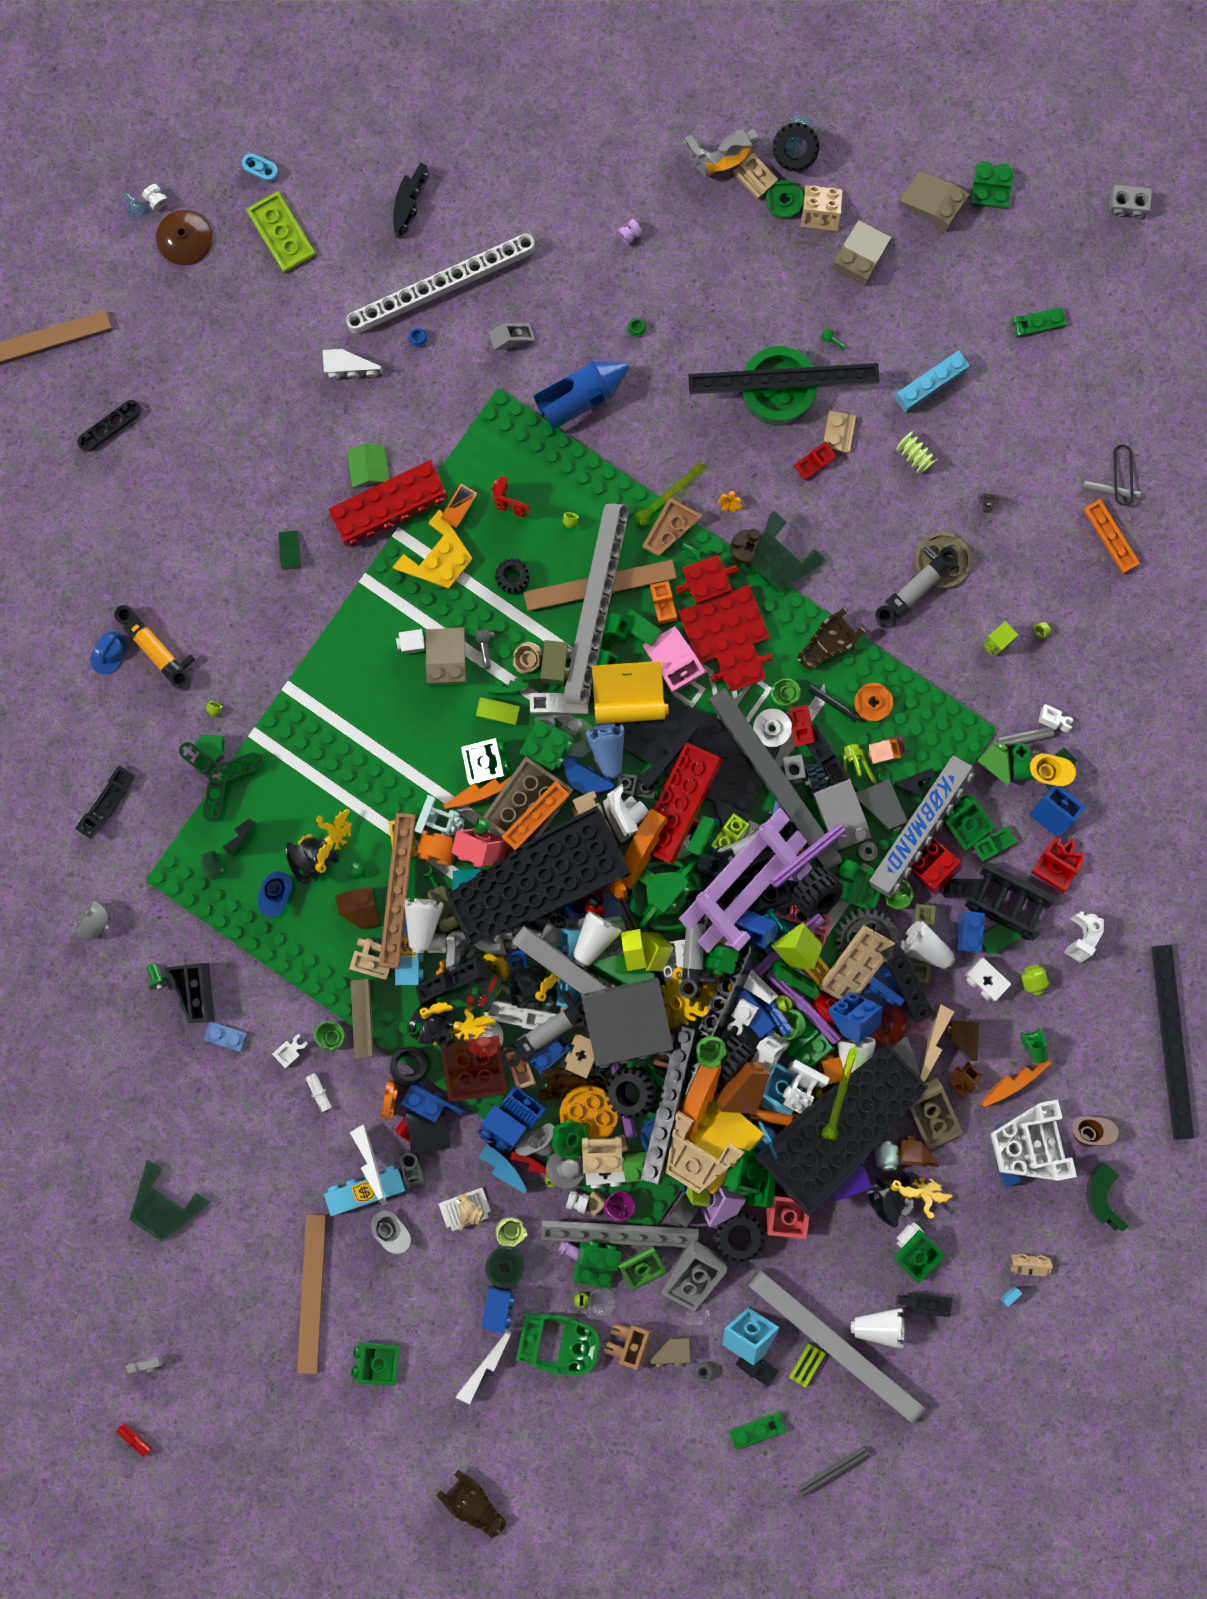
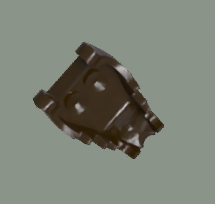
[798,606,866,670]
[538,1067,610,1102]
[436,1470,506,1538]

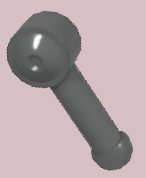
[476,629,495,670]

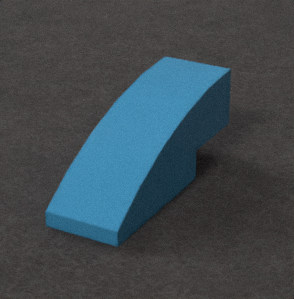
[479,1143,527,1194]

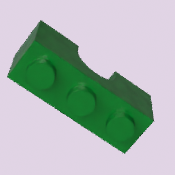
[596,613,631,665]

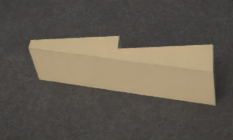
[918,1004,954,1082]

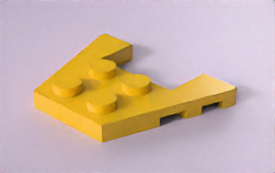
[393,510,473,589]

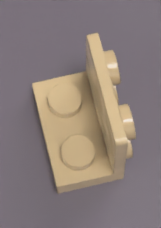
[800,185,842,231]

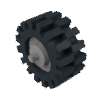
[805,763,829,800]

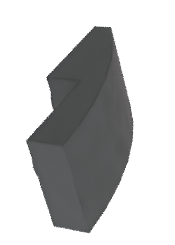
[616,773,659,800]

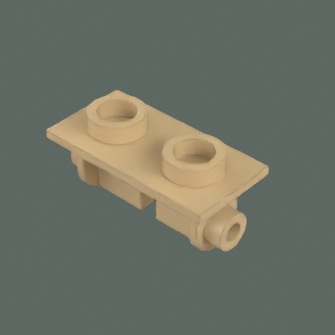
[1011,1254,1053,1277]

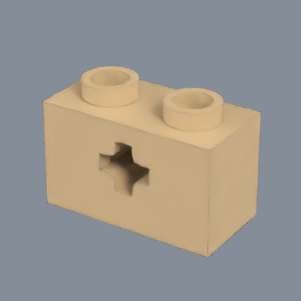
[565,1029,595,1078]

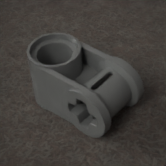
[400,1150,426,1190]

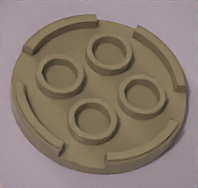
[914,532,972,589]

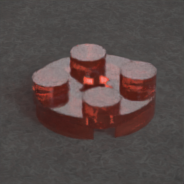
[872,1005,907,1045]

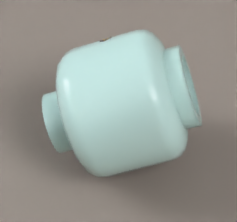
[874,1141,901,1171]

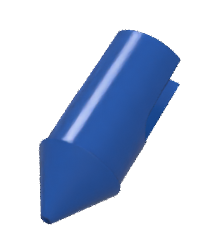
[533,361,629,431]

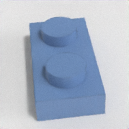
[204,1021,247,1052]

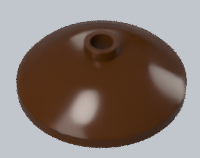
[156,210,212,265]

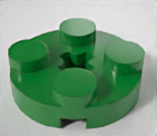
[766,180,804,219]
[552,1119,589,1160]

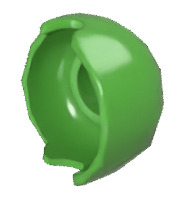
[771,679,801,708]
[884,879,913,909]
[778,1009,806,1040]
[314,1021,345,1051]
[696,1035,726,1068]

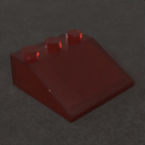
[441,1035,508,1102]

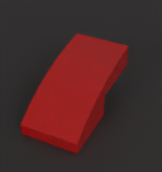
[793,441,837,481]
[788,705,815,747]
[510,1150,547,1175]

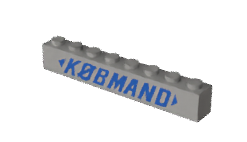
[869,756,974,898]

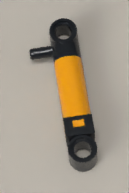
[114,605,195,691]

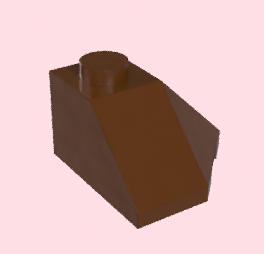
[335,887,380,929]
[899,1135,939,1167]

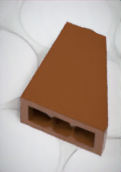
[715,1062,770,1114]

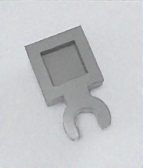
[126,1355,163,1373]

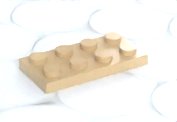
[819,925,895,999]

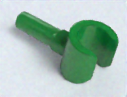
[822,328,846,350]
[682,543,708,562]
[421,865,440,888]

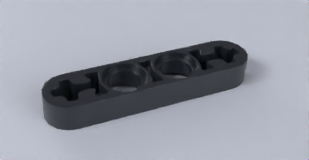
[77,400,141,452]

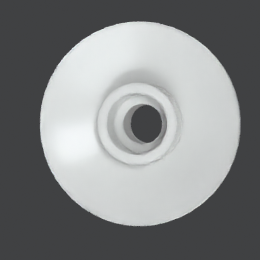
[753,709,792,747]

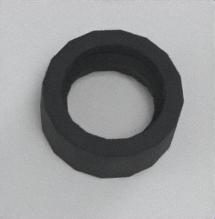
[390,1046,428,1086]

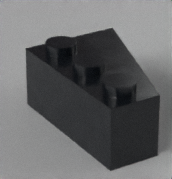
[165,963,215,1024]

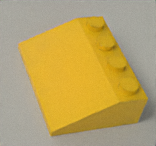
[670,1093,764,1195]

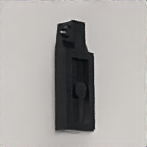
[896,1292,952,1317]

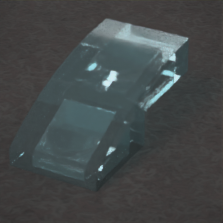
[785,112,811,158]

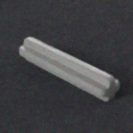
[998,727,1054,747]

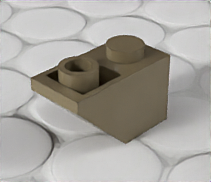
[650,1336,690,1367]

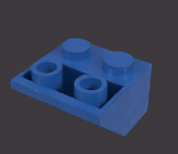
[1028,785,1086,838]
[828,991,883,1043]
[477,1105,527,1154]
[481,1286,515,1334]

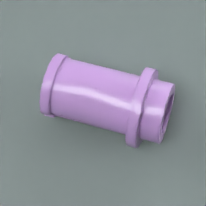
[558,1241,579,1260]

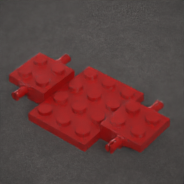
[675,555,773,693]

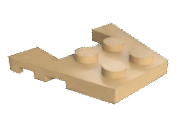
[665,1111,745,1194]

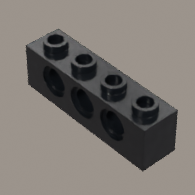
[880,943,934,1023]

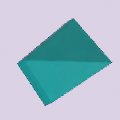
[453,868,481,890]

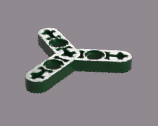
[179,742,263,822]

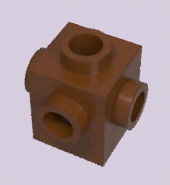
[948,1061,983,1097]

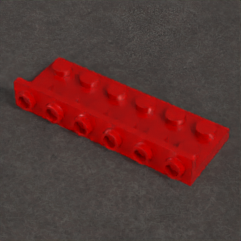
[328,460,448,547]
[650,742,723,865]

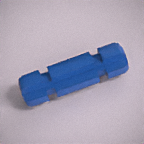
[764,1001,793,1036]

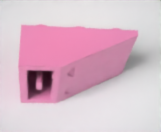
[642,626,705,694]

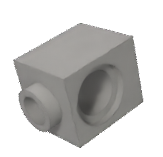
[781,755,806,785]

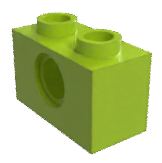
[983,621,1018,656]

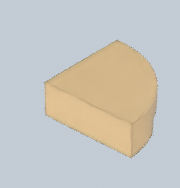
[589,1189,606,1216]

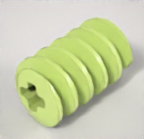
[896,431,938,474]

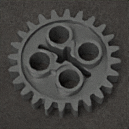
[834,907,898,956]

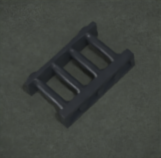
[964,862,1056,941]

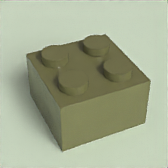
[540,640,572,686]

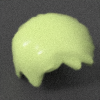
[495,1217,528,1247]

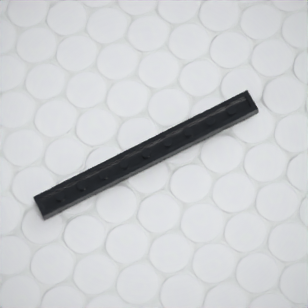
[688,363,880,395]
[1151,945,1194,1140]

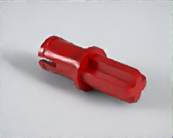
[116,1424,152,1458]

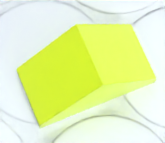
[621,929,647,971]
[642,932,673,972]

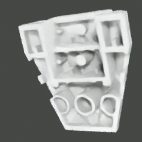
[990,1100,1077,1181]

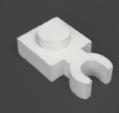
[1038,704,1073,733]
[727,998,759,1036]
[273,1034,308,1068]

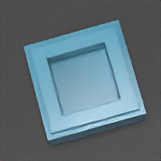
[1000,1287,1022,1307]

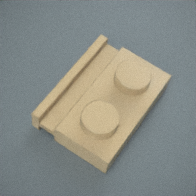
[733,153,778,200]
[823,411,856,453]

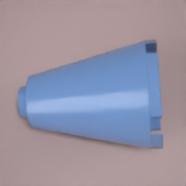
[586,723,624,779]

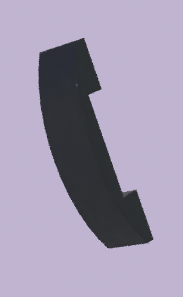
[75,765,135,839]

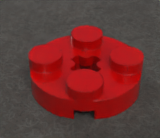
[812,990,840,1027]

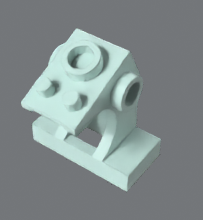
[414,795,465,838]

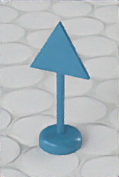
[754,1122,777,1159]

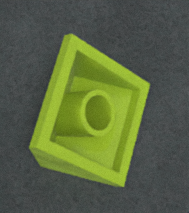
[771,923,823,969]

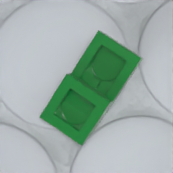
[973,825,1017,861]

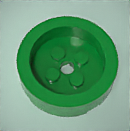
[741,346,817,426]

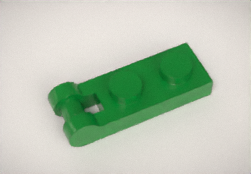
[1011,307,1067,338]
[771,960,820,1000]
[729,1411,787,1450]

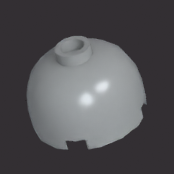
[72,900,109,940]

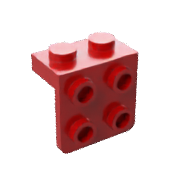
[492,475,530,518]

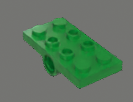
[809,858,880,912]

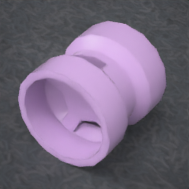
[617,219,643,245]

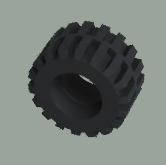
[772,122,820,172]
[791,867,844,919]
[718,1034,757,1086]
[605,1067,659,1119]
[715,1211,765,1263]

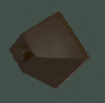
[946,1020,979,1061]

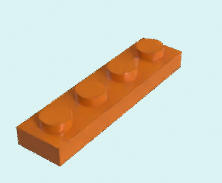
[1083,499,1140,574]
[501,781,570,850]

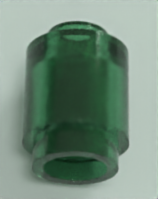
[200,851,225,881]

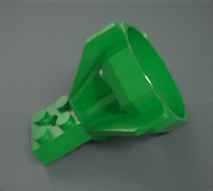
[628,857,703,934]

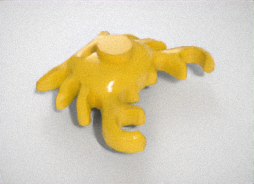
[661,967,710,1028]

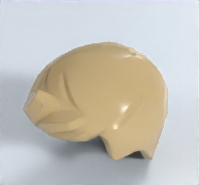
[513,642,543,674]

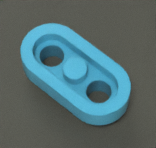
[242,153,278,182]

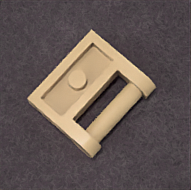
[582,1136,623,1174]

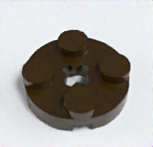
[730,529,769,567]

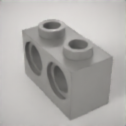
[1109,185,1152,218]

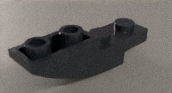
[393,162,429,239]

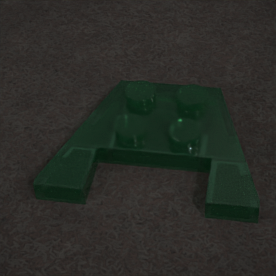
[750,511,827,592]
[129,1160,211,1242]

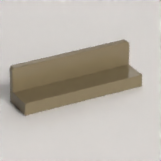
[351,979,375,1058]

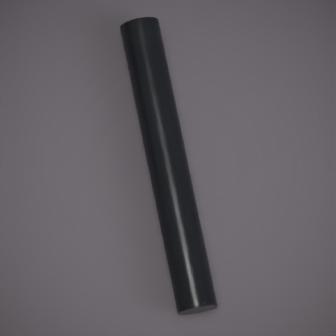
[808,685,859,722]

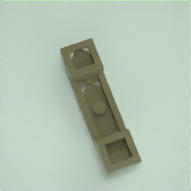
[910,904,936,983]

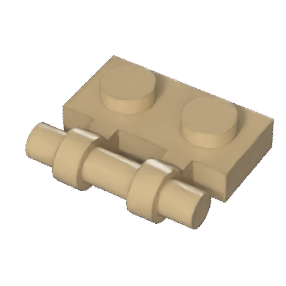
[349,938,390,980]

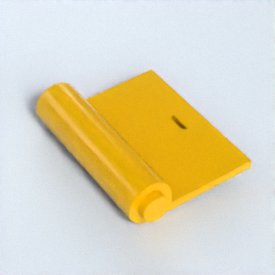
[592,661,669,724]

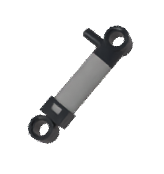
[875,546,959,628]
[697,810,795,877]
[679,890,717,999]
[501,990,586,1067]

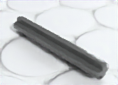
[799,1447,869,1496]

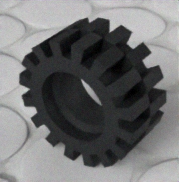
[495,558,530,595]

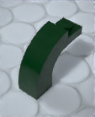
[1086,1161,1128,1231]

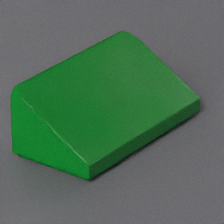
[687,816,720,857]
[982,924,1022,955]

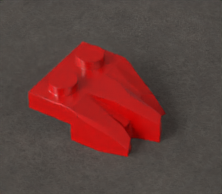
[1031,836,1084,893]

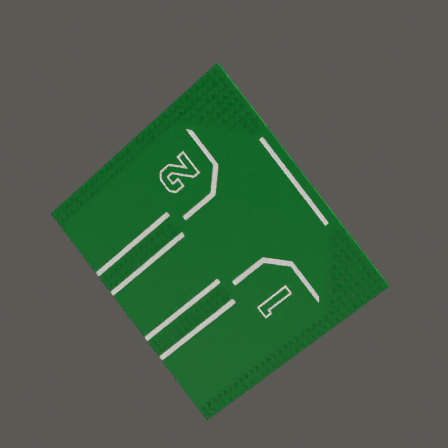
[146,389,996,1227]

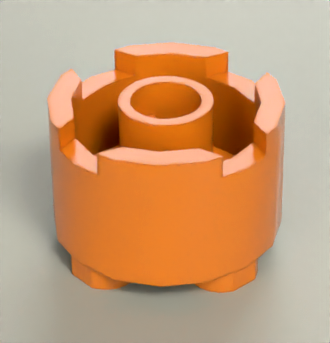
[417,830,456,866]

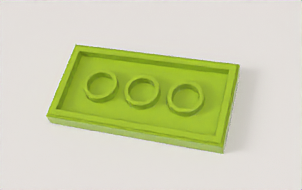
[246,191,316,274]

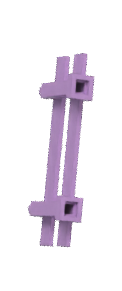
[679,808,812,953]

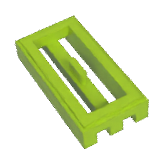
[788,1343,825,1388]

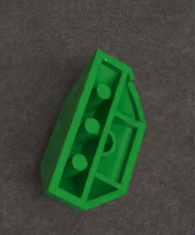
[589,955,655,986]

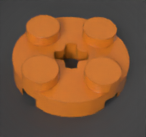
[854,683,893,722]
[381,1079,398,1119]

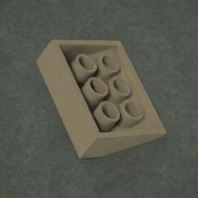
[482,757,573,849]

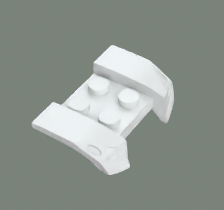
[603,784,639,846]

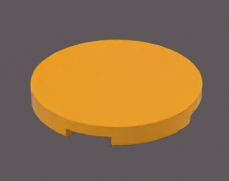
[560,1085,618,1139]

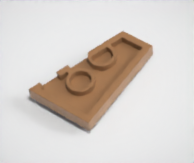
[642,498,703,557]

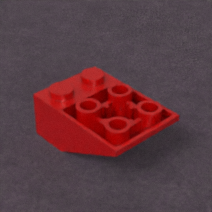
[911,838,962,895]

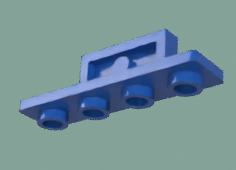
[393,1078,464,1123]

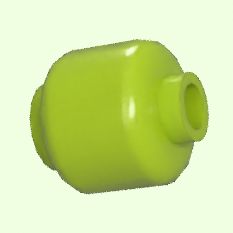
[1021,965,1049,995]

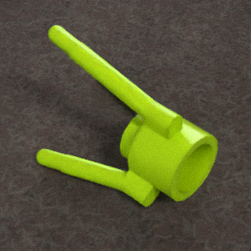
[842,744,877,785]

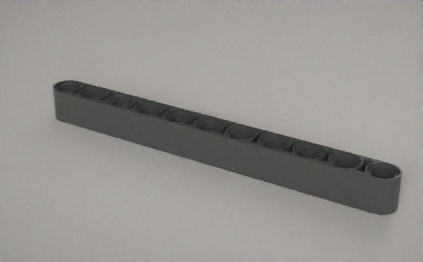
[708,689,843,871]

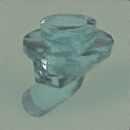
[122,192,145,218]

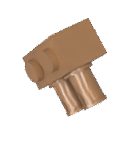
[604,1322,654,1370]

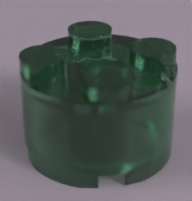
[485,1246,525,1288]

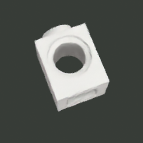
[396,629,426,654]

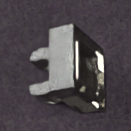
[977,493,1000,513]

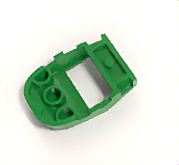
[516,1313,599,1376]

